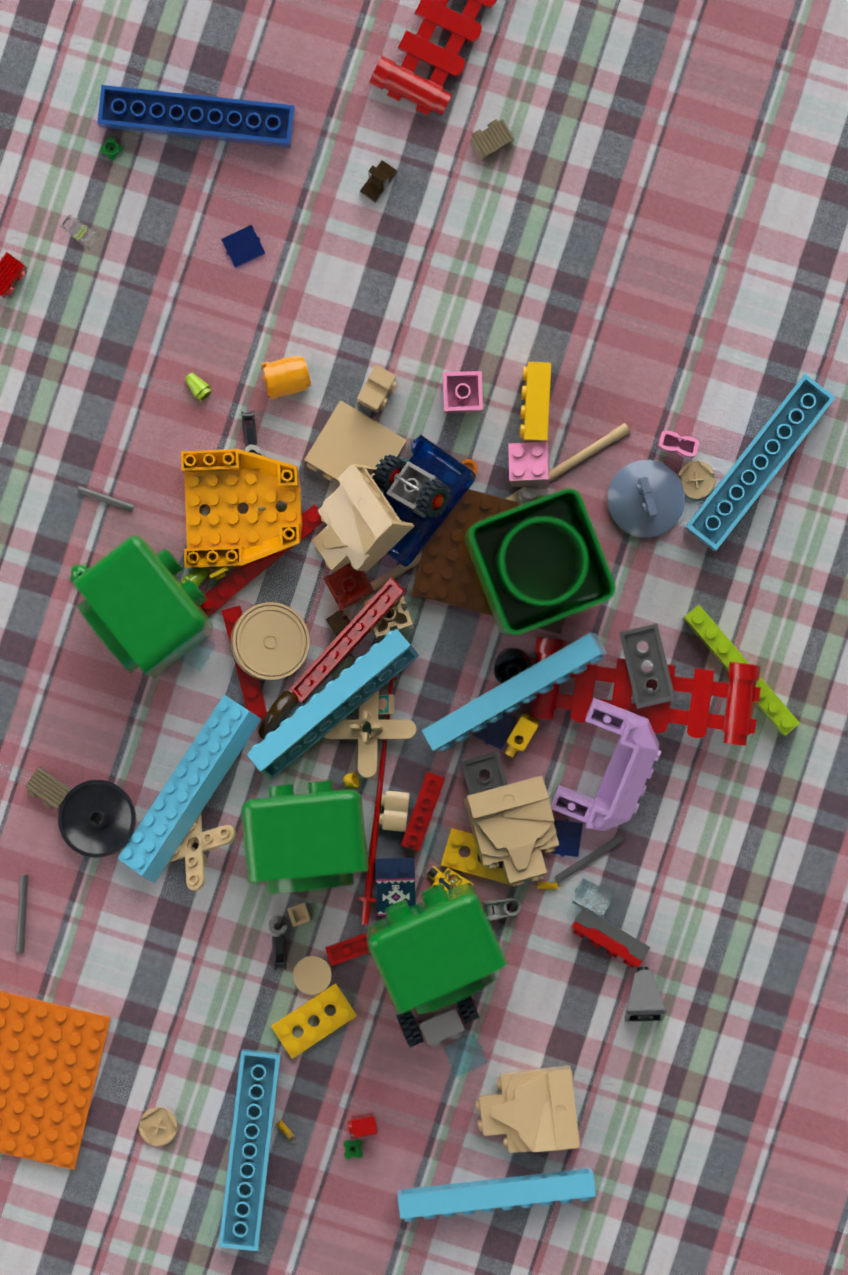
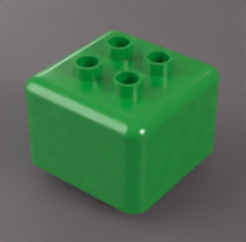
[464,488,616,636]
[73,535,213,679]
[241,780,369,893]
[367,884,508,1014]

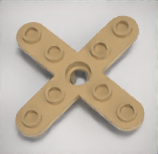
[324,690,417,778]
[168,813,236,891]

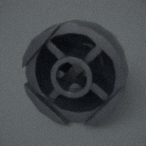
[493,647,532,684]

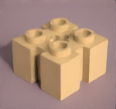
[357,365,398,414]
[364,595,415,642]

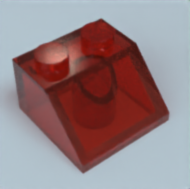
[323,563,374,610]

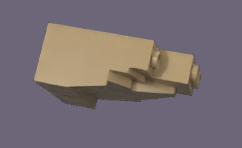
[312,463,414,571]
[464,776,559,887]
[476,1066,580,1153]

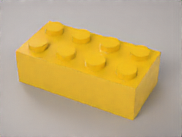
[519,362,551,443]

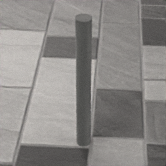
[555,834,624,883]
[16,874,28,953]

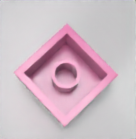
[443,371,483,414]
[508,442,550,487]

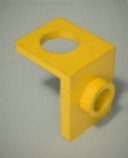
[206,566,229,581]

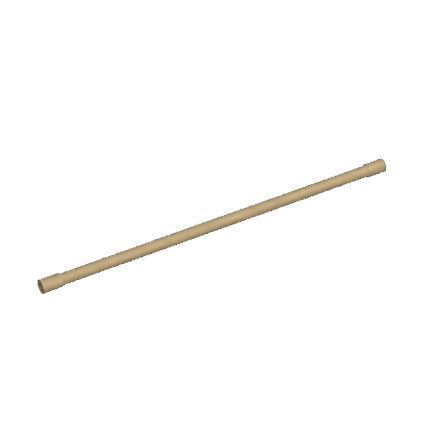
[346,423,631,606]

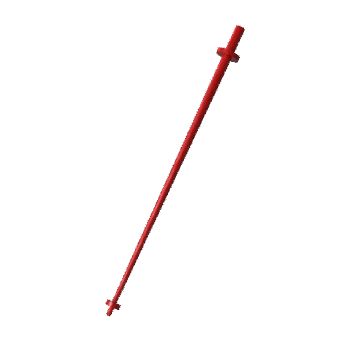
[358,676,398,925]

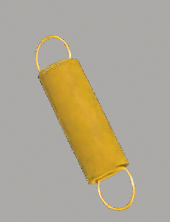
[531,881,563,890]
[273,1116,297,1143]

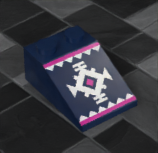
[375,857,416,917]

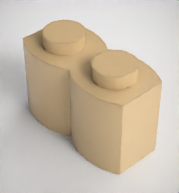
[379,791,410,832]

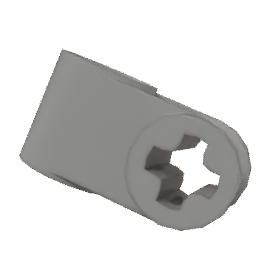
[483,898,521,921]

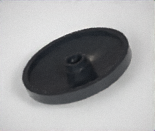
[58,780,136,858]

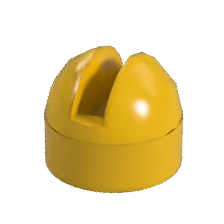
[343,772,359,788]

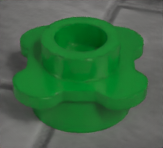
[100,137,123,161]
[343,1139,363,1159]

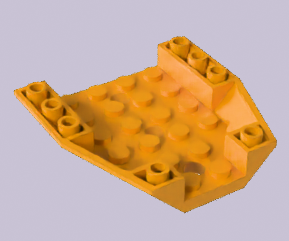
[181,449,302,568]

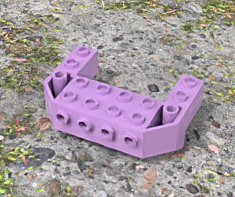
[551,698,661,831]

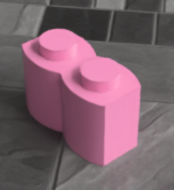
[657,431,700,458]

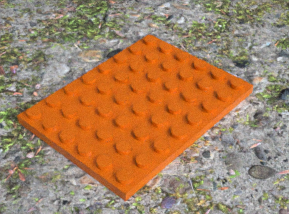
[0,991,111,1170]

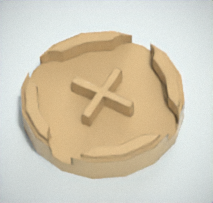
[677,461,715,499]
[293,955,332,995]
[139,1107,178,1146]

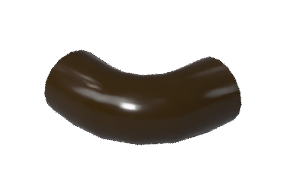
[258,691,298,739]

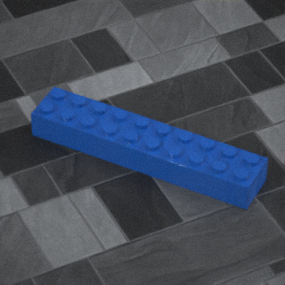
[97,85,295,148]

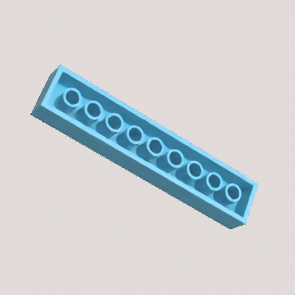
[684,374,836,552]
[247,628,420,780]
[422,633,607,752]
[118,695,262,883]
[219,1049,281,1251]
[398,1168,596,1221]

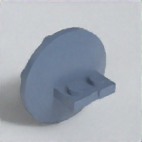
[607,460,685,538]

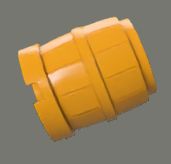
[261,356,311,401]

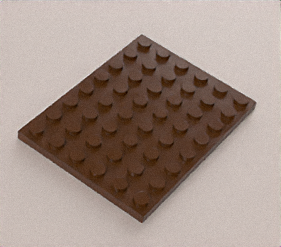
[411,482,565,634]

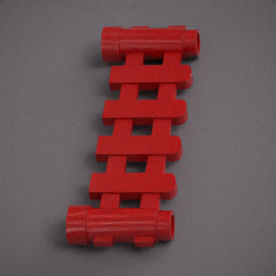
[369,0,497,116]
[525,636,761,746]

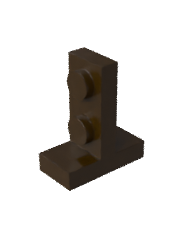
[360,160,398,203]

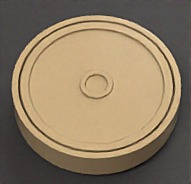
[231,602,310,681]

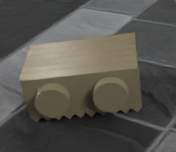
[470,119,515,162]
[25,767,71,809]

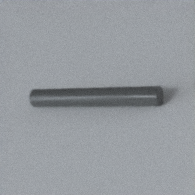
[77,486,134,512]

